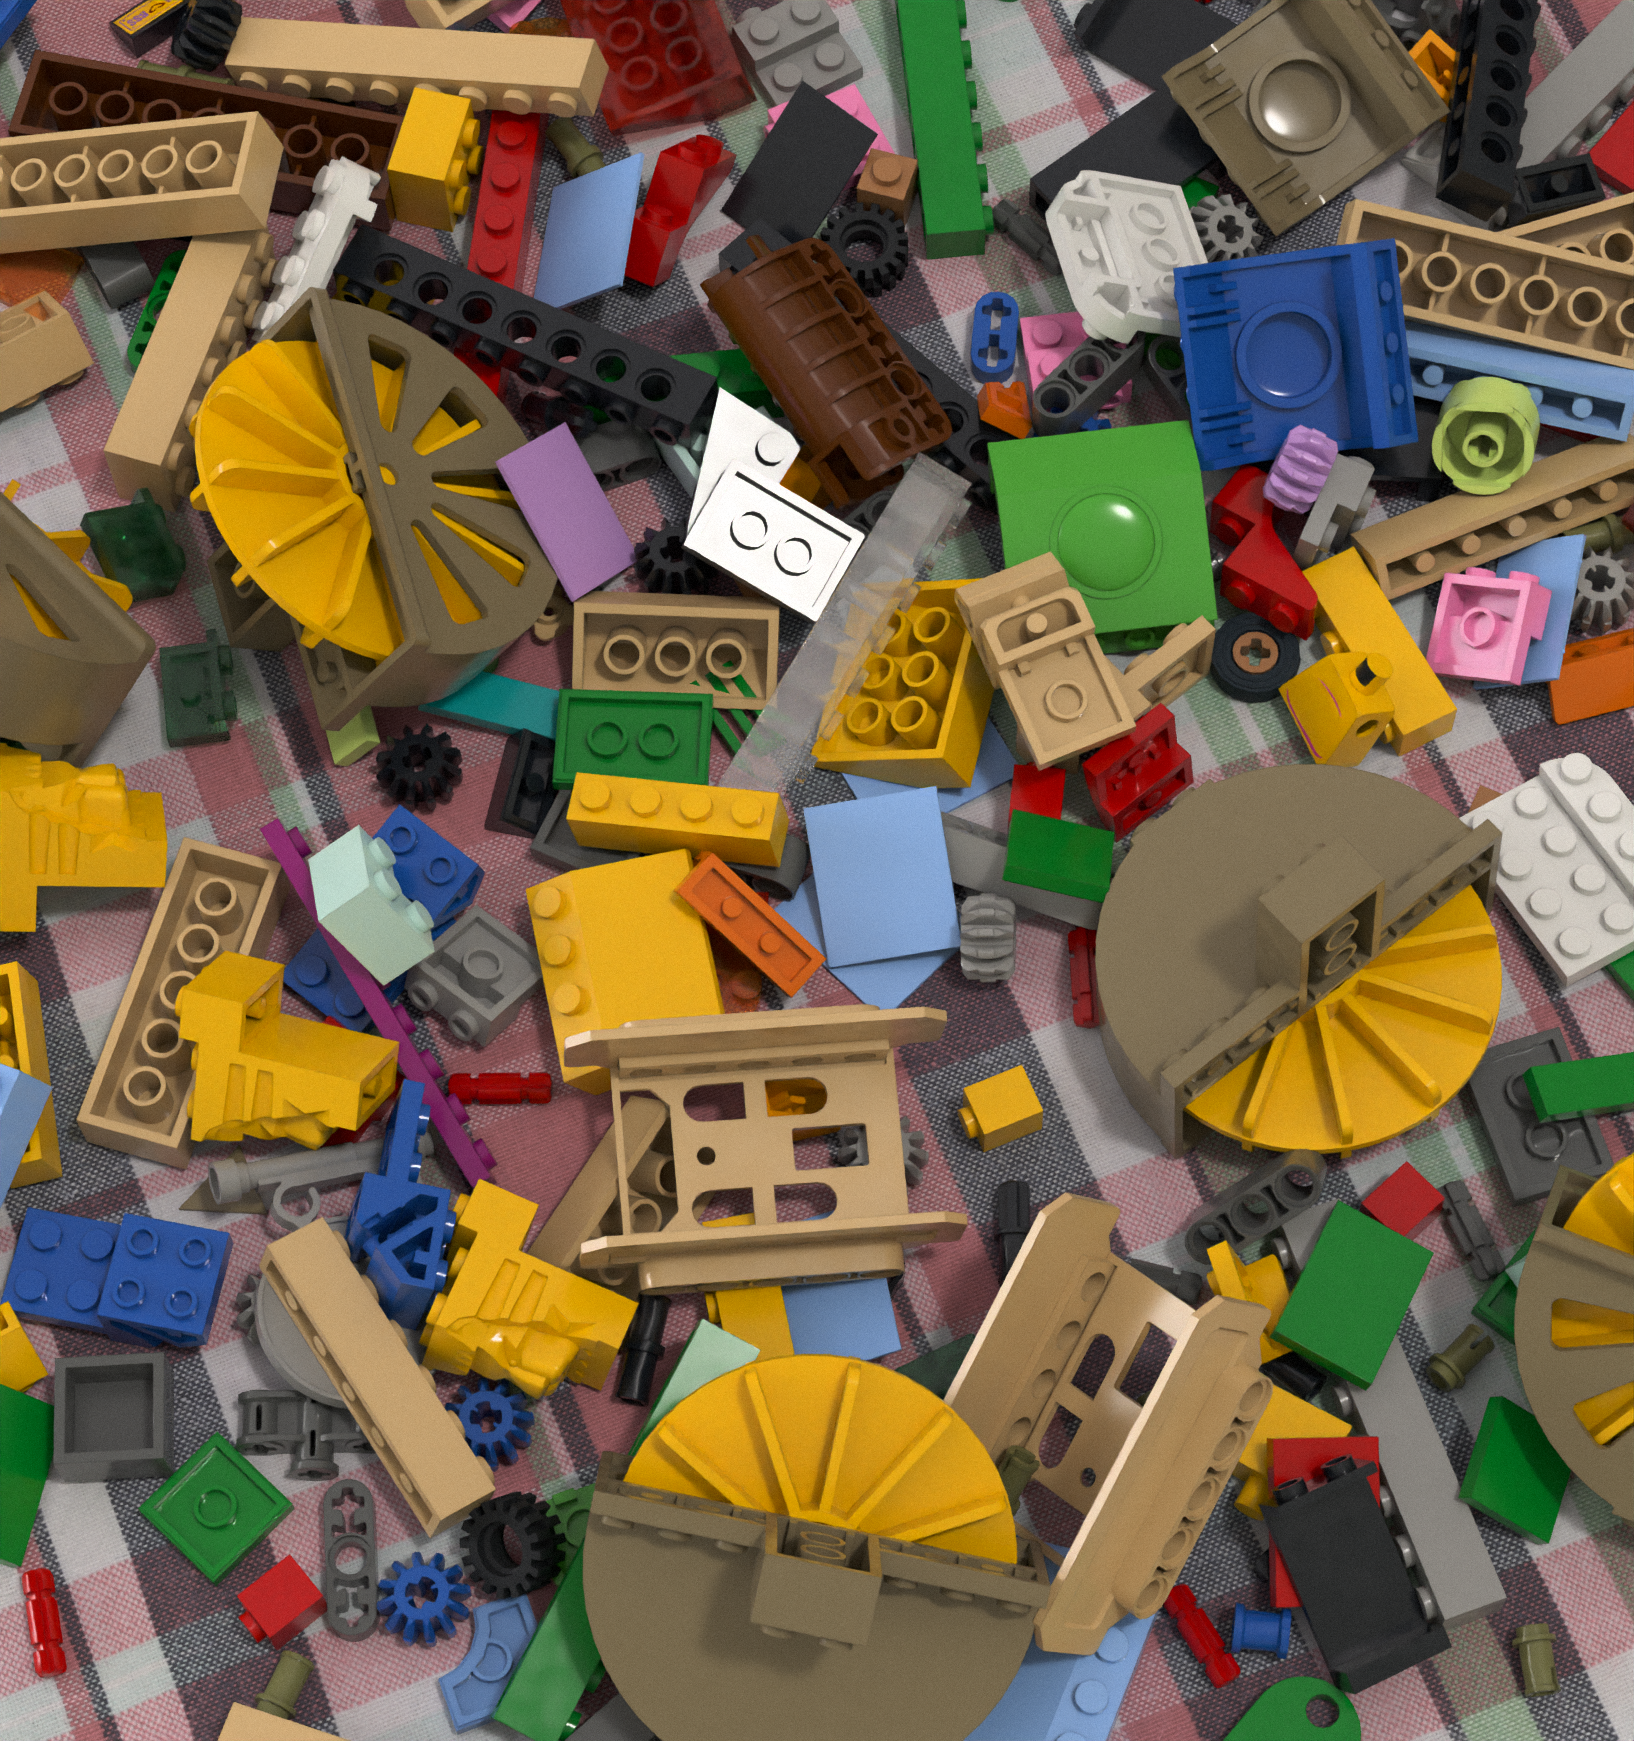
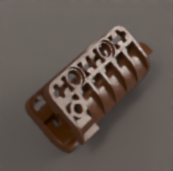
[700,234,952,513]

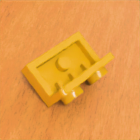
[1206,1240,1293,1365]

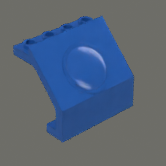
[1173,238,1419,472]

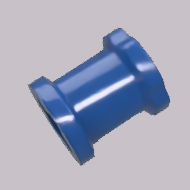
[1230,1602,1291,1659]

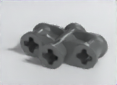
[236,1390,376,1481]

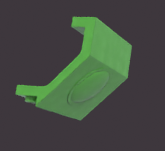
[987,420,1218,654]

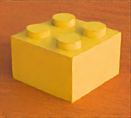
[387,87,484,232]

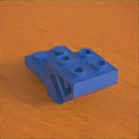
[283,804,485,1034]
[344,1079,457,1330]
[0,1207,234,1348]

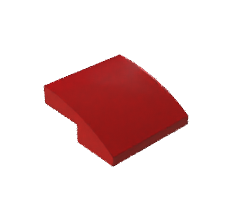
[1082,703,1194,843]

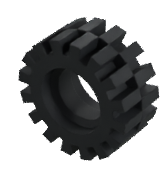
[821,202,908,298]
[460,1491,566,1599]

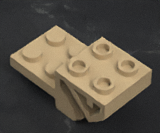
[954,552,1136,771]
[1016,615,1216,774]

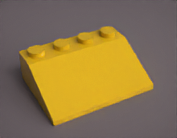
[809,578,994,788]
[525,848,725,1096]

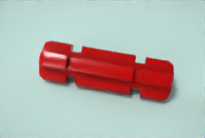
[1068,927,1099,1029]
[448,1072,552,1104]
[22,1568,67,1678]
[1163,1583,1241,1688]

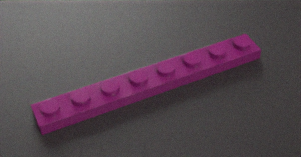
[260,818,498,1189]

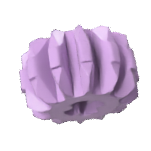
[1263,425,1338,515]

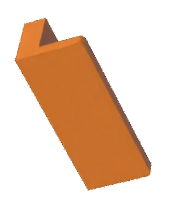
[1545,628,1634,725]
[673,851,826,998]

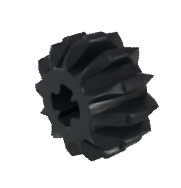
[171,0,243,72]
[634,517,718,595]
[376,723,463,813]

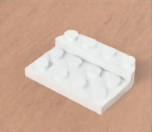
[252,156,381,342]
[1045,170,1208,344]
[1459,753,1634,987]

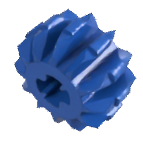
[444,1377,535,1472]
[377,1551,472,1647]

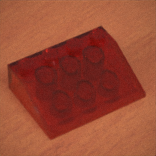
[560,0,757,136]

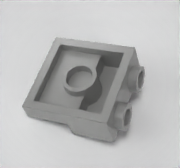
[732,0,863,108]
[1292,453,1377,571]
[404,905,544,1047]

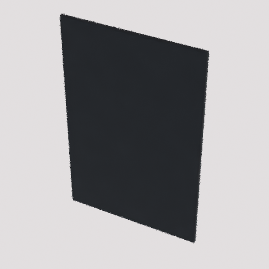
[721,81,878,244]

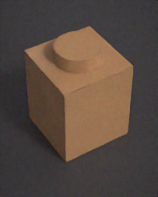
[857,148,918,226]

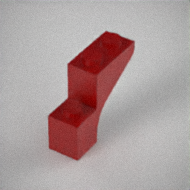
[624,134,737,287]
[1209,464,1318,641]

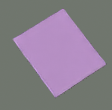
[495,422,637,602]

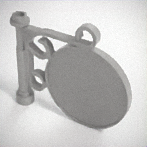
[208,1125,449,1409]

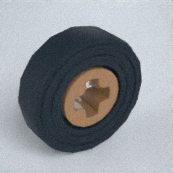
[1210,613,1301,703]

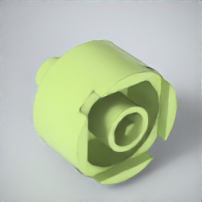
[1432,377,1540,495]

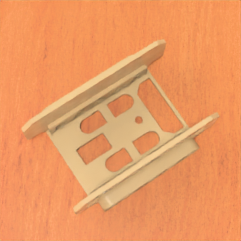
[564,1004,968,1295]
[944,1192,1273,1656]

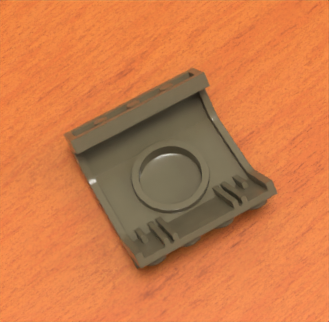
[1161,0,1451,236]

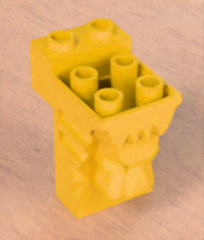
[0,743,168,932]
[175,950,399,1151]
[418,1179,639,1399]

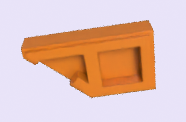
[976,381,1032,439]

